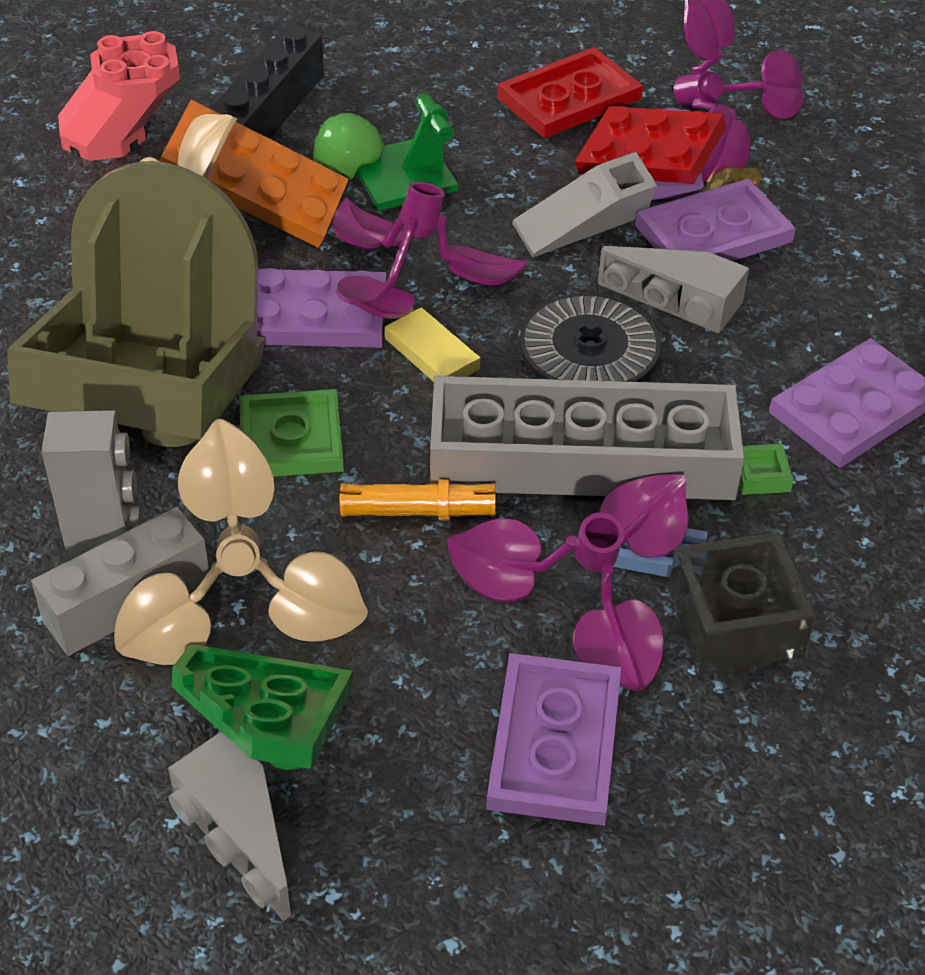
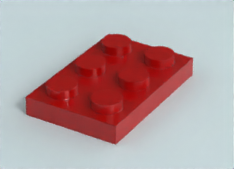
[497,47,643,138]
[574,106,727,184]

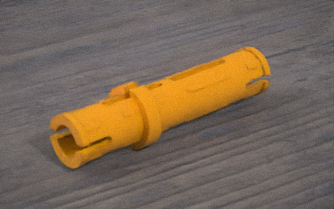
[340,480,496,520]

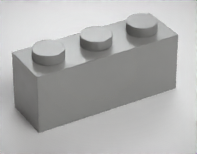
[41,411,143,560]
[31,507,209,656]

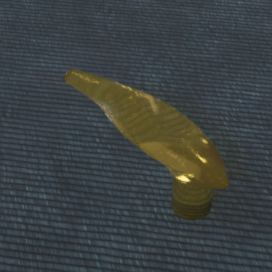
[696,167,761,194]

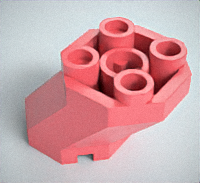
[58,31,180,161]

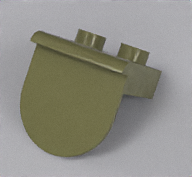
[7,161,265,447]

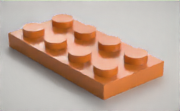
[159,100,349,248]

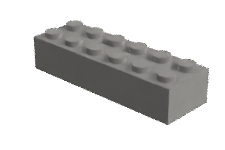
[430,376,744,500]

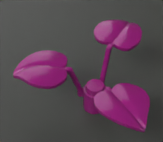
[674,0,804,182]
[333,182,527,319]
[447,474,688,691]

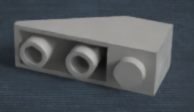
[512,152,657,258]
[598,246,749,333]
[168,732,291,921]

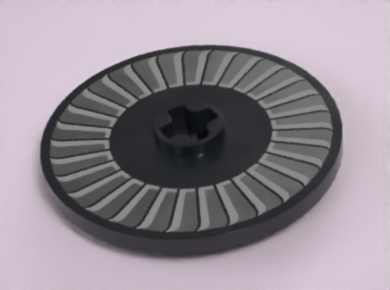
[520,293,661,382]

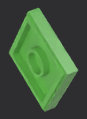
[239,389,344,477]

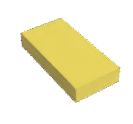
[385,307,480,382]

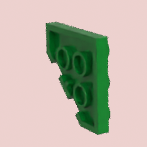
[172,644,353,770]

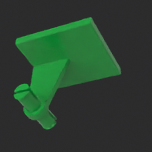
[356,93,458,210]

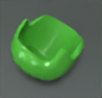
[313,113,384,180]

